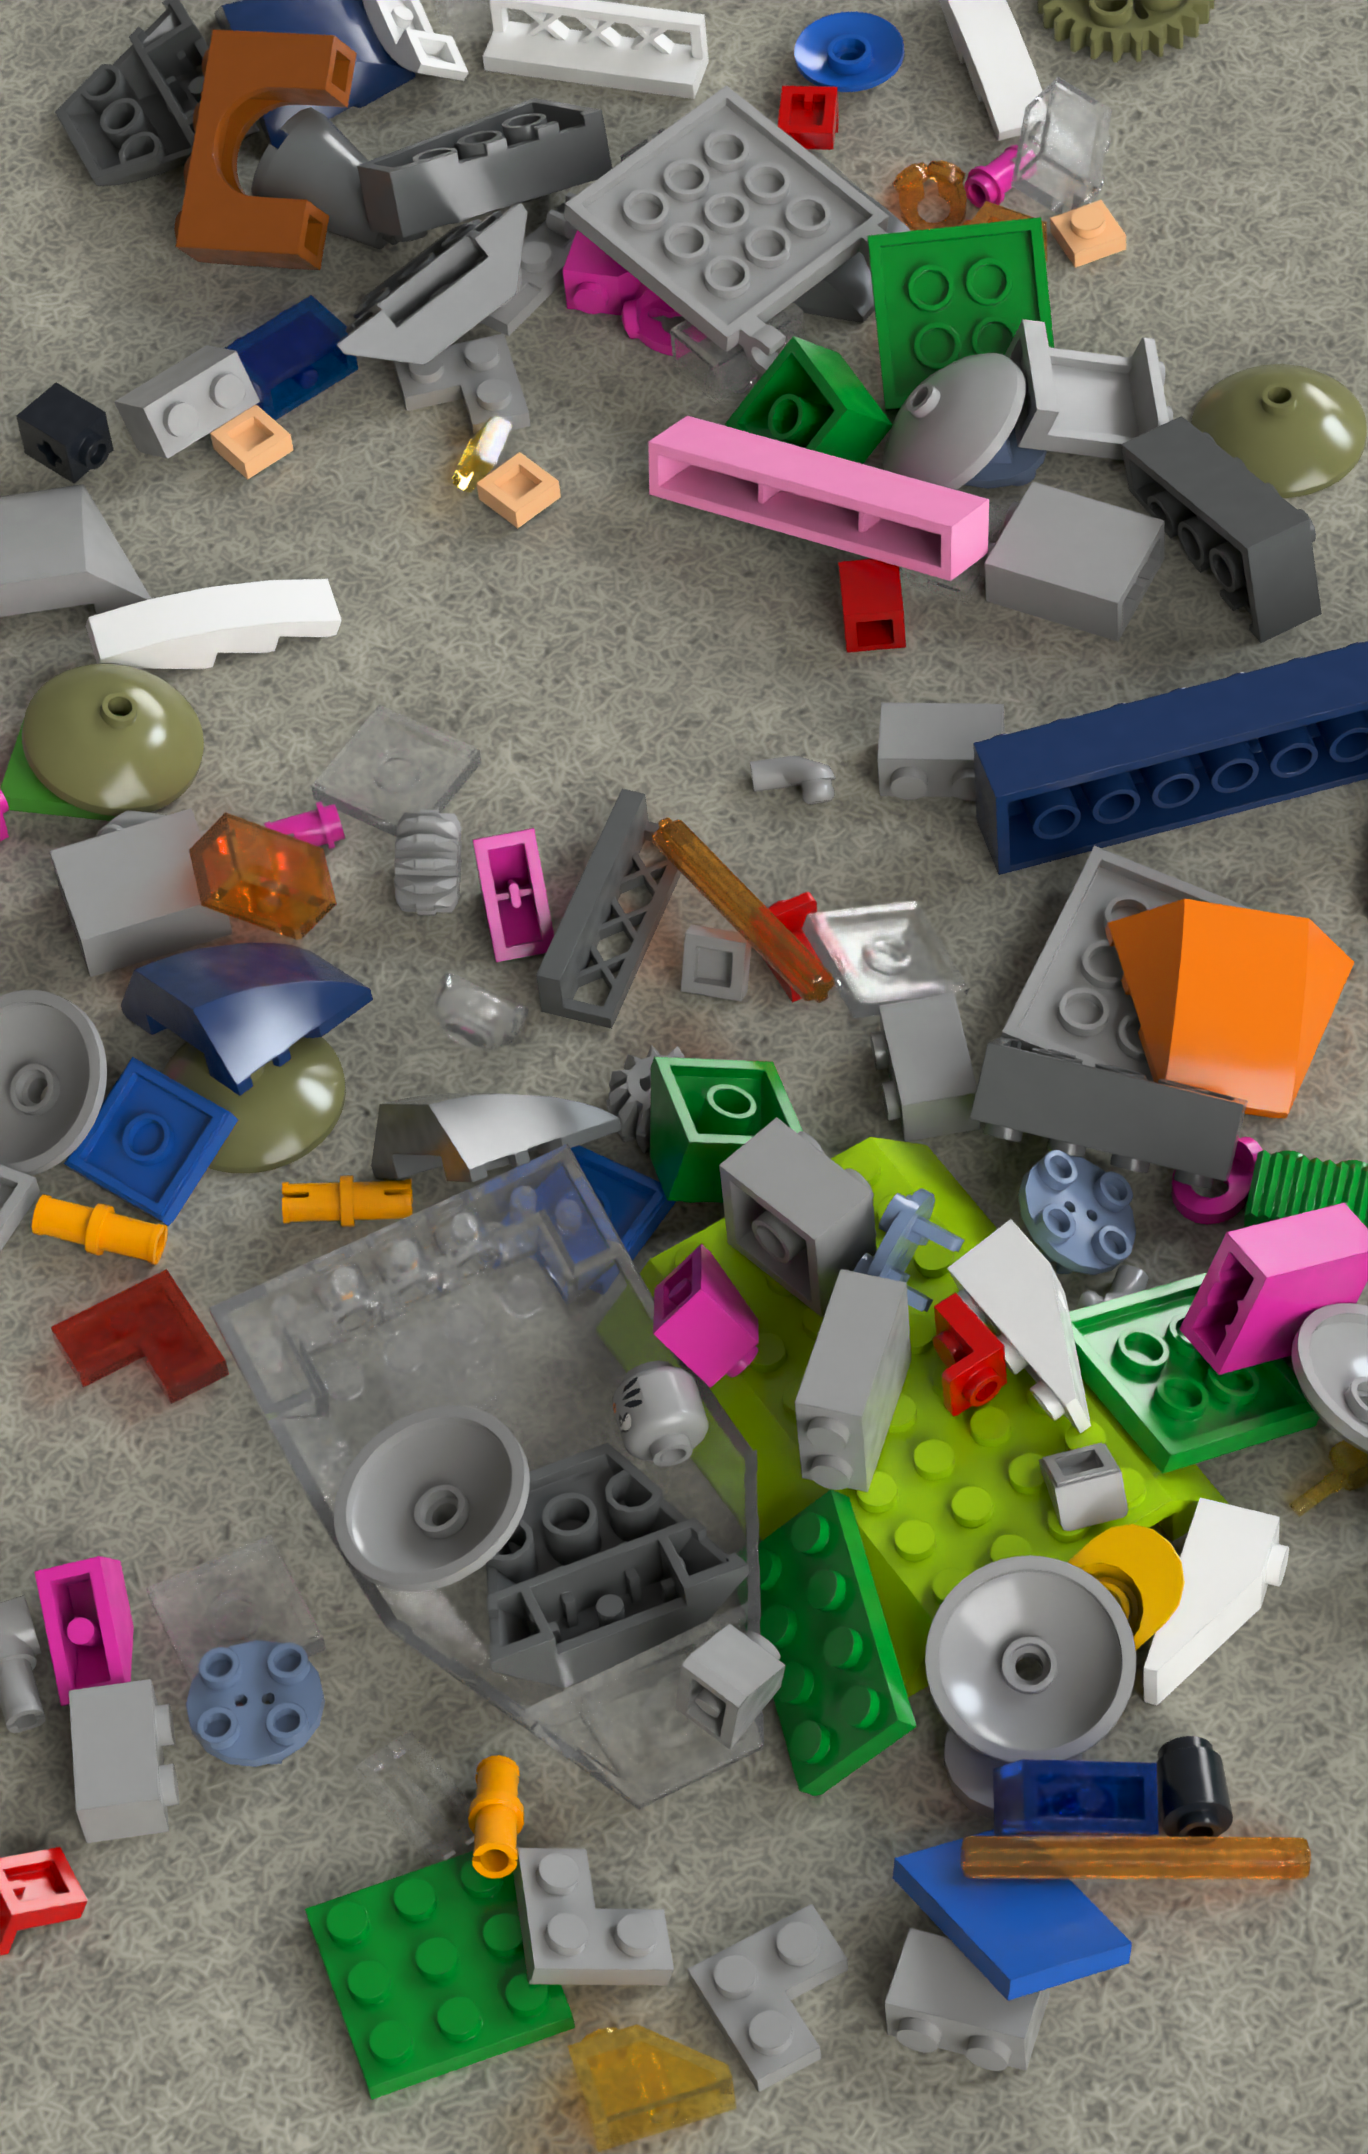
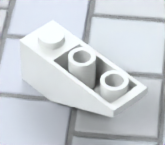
[947,1219,1091,1434]

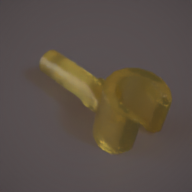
[1289,1440,1368,1517]

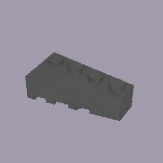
[357,98,612,242]
[1121,416,1322,643]
[970,1036,1248,1189]

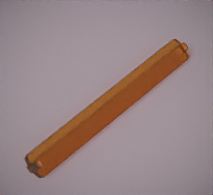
[652,817,835,1003]
[960,1836,1311,1880]

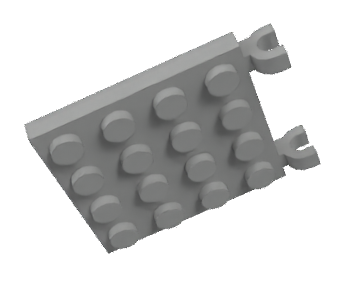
[564,85,889,375]

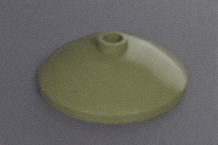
[1191,364,1367,498]
[22,663,204,816]
[162,1037,346,1173]

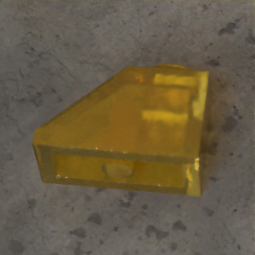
[568,2024,737,2152]

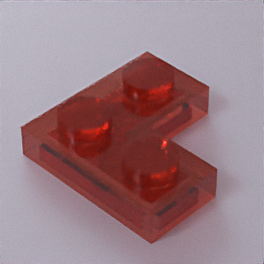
[51,1269,229,1404]

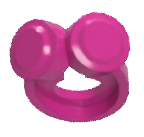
[622,283,710,357]
[1171,1137,1262,1225]

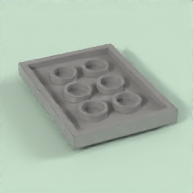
[1001,846,1252,1082]

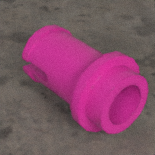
[964,144,1034,209]
[264,801,345,861]

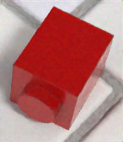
[838,558,906,653]

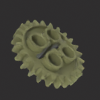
[1037,0,1215,63]

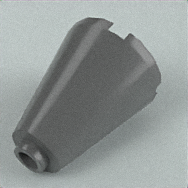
[251,107,399,249]

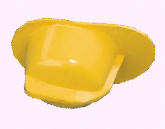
[1067,1524,1185,1651]

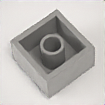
[719,1117,877,1317]

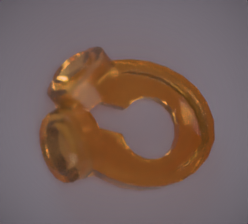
[892,160,967,231]

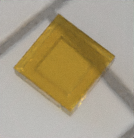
[452,414,513,493]

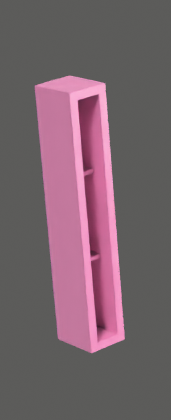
[648,416,989,581]

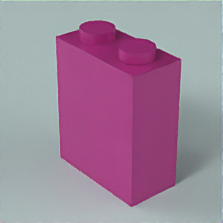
[1179,1203,1368,1375]

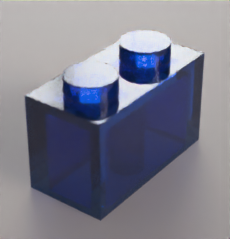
[224,295,358,420]
[993,1759,1159,1843]

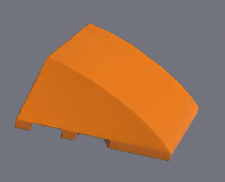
[1105,898,1354,1118]

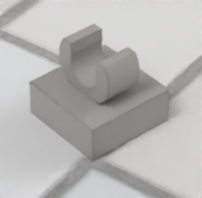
[681,925,752,1001]

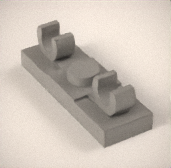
[480,192,577,336]

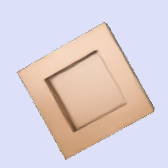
[1050,200,1126,268]
[210,404,293,479]
[477,452,561,528]

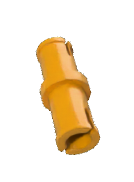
[282,1175,413,1227]
[32,1194,168,1265]
[468,1755,524,1879]

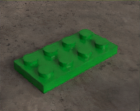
[740,1489,917,1796]

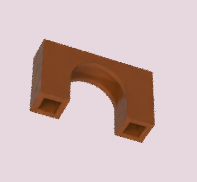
[174,29,357,271]

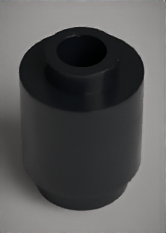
[1153,1736,1233,1846]

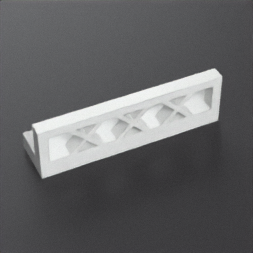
[483,0,709,99]

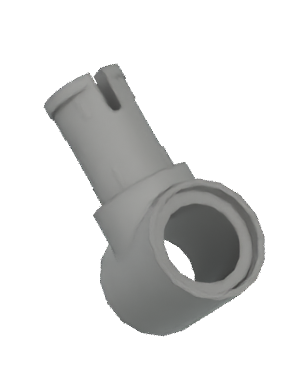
[0,1595,46,1733]

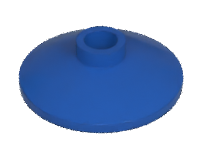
[794,12,904,92]

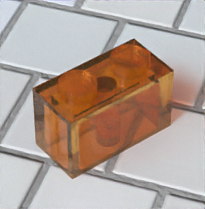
[189,812,337,940]

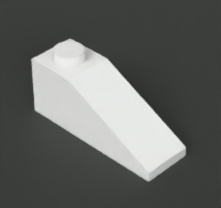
[1144,1498,1289,1705]

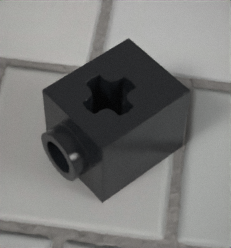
[16,382,114,483]

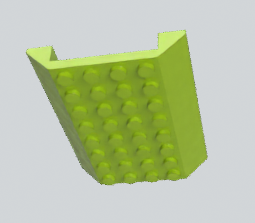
[599,1137,1229,1698]

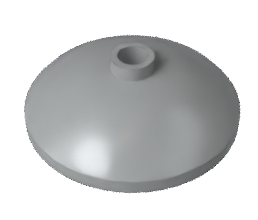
[883,353,1026,490]
[0,989,107,1176]
[1291,1303,1368,1454]
[334,1405,530,1592]
[925,1556,1136,1767]

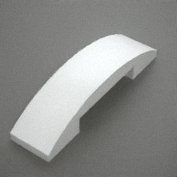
[363,0,468,81]

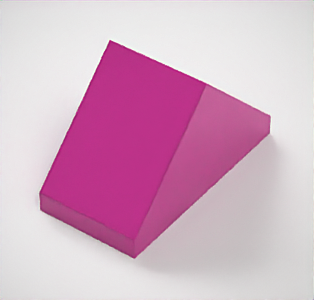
[472,828,554,962]

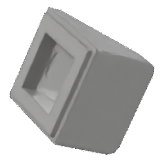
[1039,1443,1128,1531]

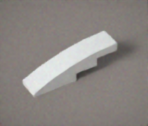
[939,0,1053,141]
[86,579,342,669]

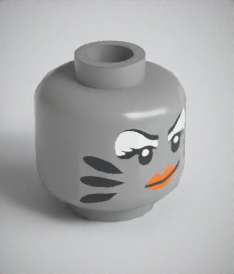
[612,1361,709,1467]

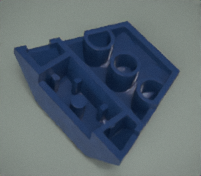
[214,0,416,149]
[121,942,373,1096]

